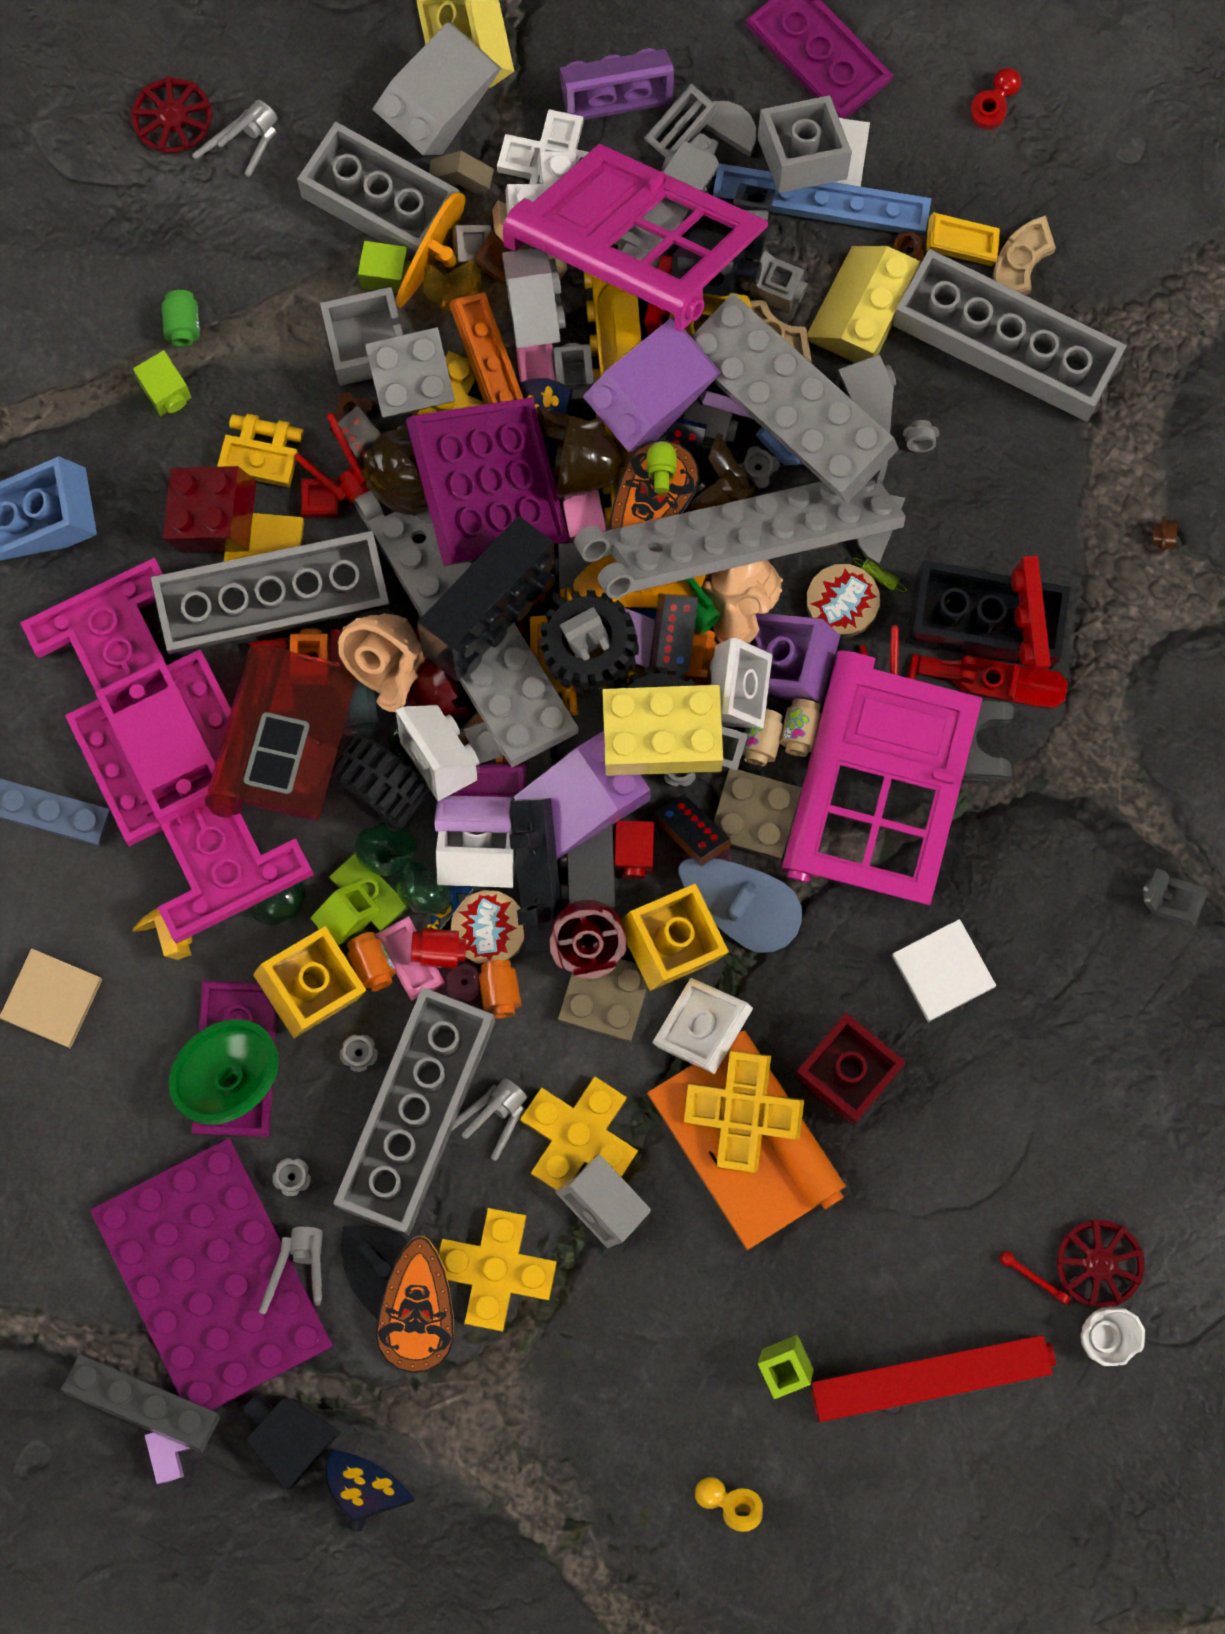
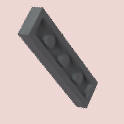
[61,1354,220,1453]

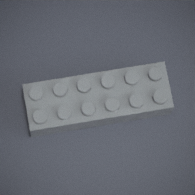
[892,249,1127,422]
[691,293,899,504]
[151,531,389,654]
[333,987,496,1236]

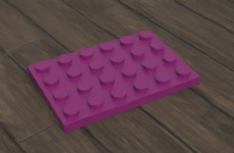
[90,1138,334,1411]

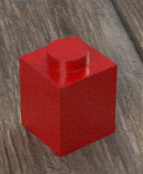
[615,821,654,879]

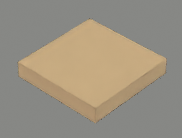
[0,948,103,1049]

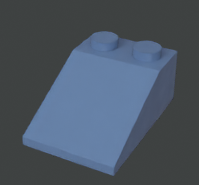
[0,456,97,561]

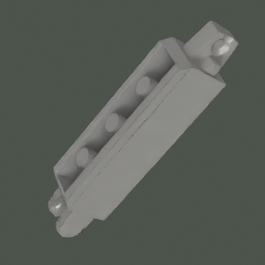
[614,133,719,269]

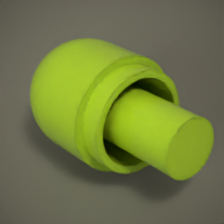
[647,441,677,494]

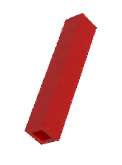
[810,1335,1056,1423]

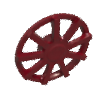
[131,76,212,153]
[1057,1220,1145,1308]

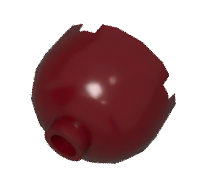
[407,658,477,722]
[550,900,626,979]

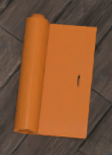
[647,1030,846,1250]

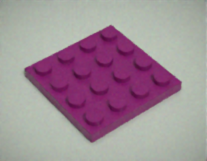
[406,397,570,567]

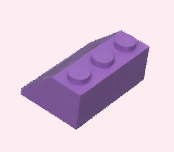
[560,48,674,120]

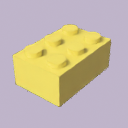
[603,685,723,776]

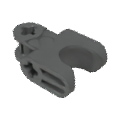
[962,701,1015,783]

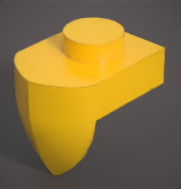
[133,908,192,960]

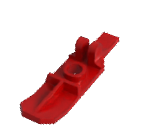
[917,656,1068,709]

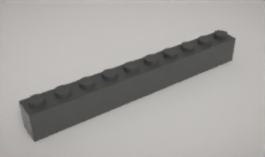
[552,543,615,911]

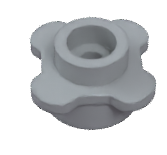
[739,446,780,489]

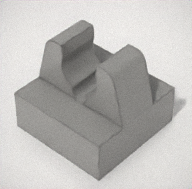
[560,607,610,660]

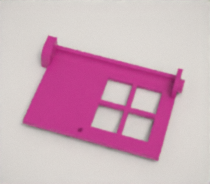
[503,144,768,332]
[780,651,983,906]

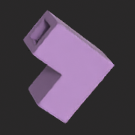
[625,608,655,668]
[145,1433,191,1484]

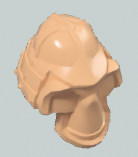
[701,560,783,644]
[338,613,425,712]

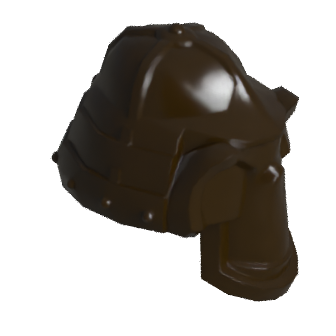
[536,406,624,501]
[360,424,429,516]
[683,433,755,513]

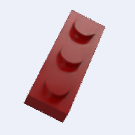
[1011,556,1051,676]

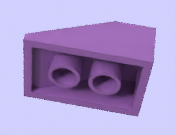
[583,317,721,452]
[716,613,841,705]
[513,731,651,859]

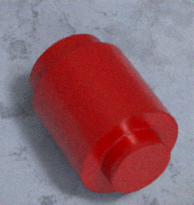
[411,928,466,969]

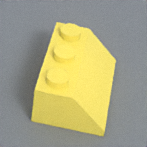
[416,0,514,88]
[807,246,921,363]

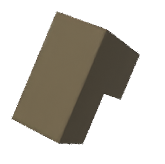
[429,150,494,194]

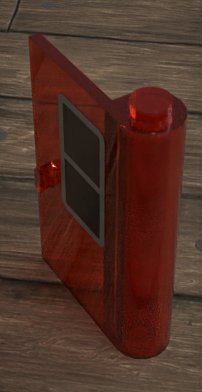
[204,645,357,821]

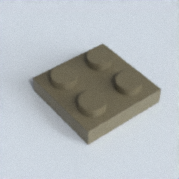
[714,768,802,861]
[558,959,648,1043]

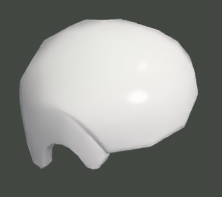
[1080,1306,1145,1366]

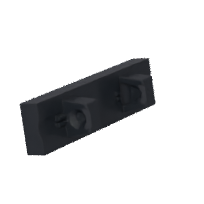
[509,798,562,952]

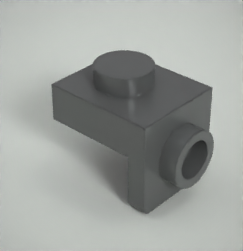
[1143,868,1208,927]

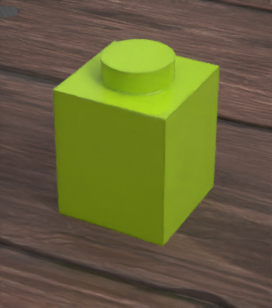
[358,241,412,294]
[133,350,192,416]
[311,881,381,945]
[758,1335,814,1399]

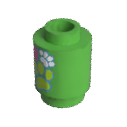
[161,290,200,347]

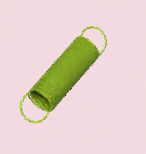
[853,558,907,592]

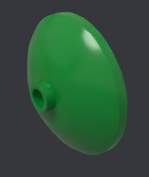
[169,1019,279,1125]

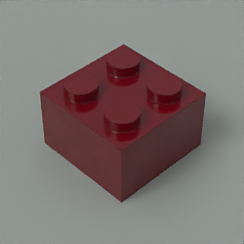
[162,466,257,553]
[794,1013,906,1127]

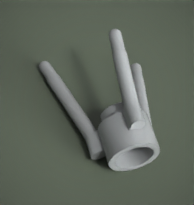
[192,100,277,177]
[452,1078,527,1161]
[259,1227,323,1314]

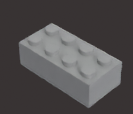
[297,121,459,259]

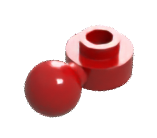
[971,68,1022,130]

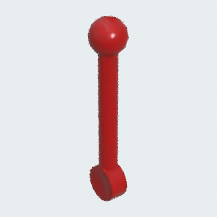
[999,1251,1071,1305]

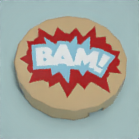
[806,564,880,638]
[451,890,524,966]

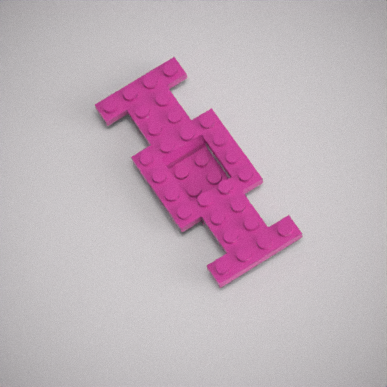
[20,557,314,944]

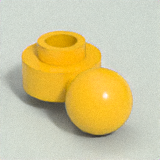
[694,1477,763,1532]

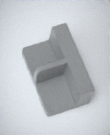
[555,1155,650,1248]

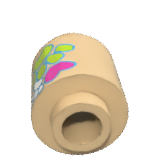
[780,699,822,757]
[742,709,784,766]

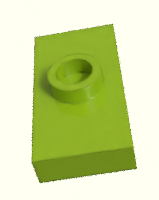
[329,852,409,931]

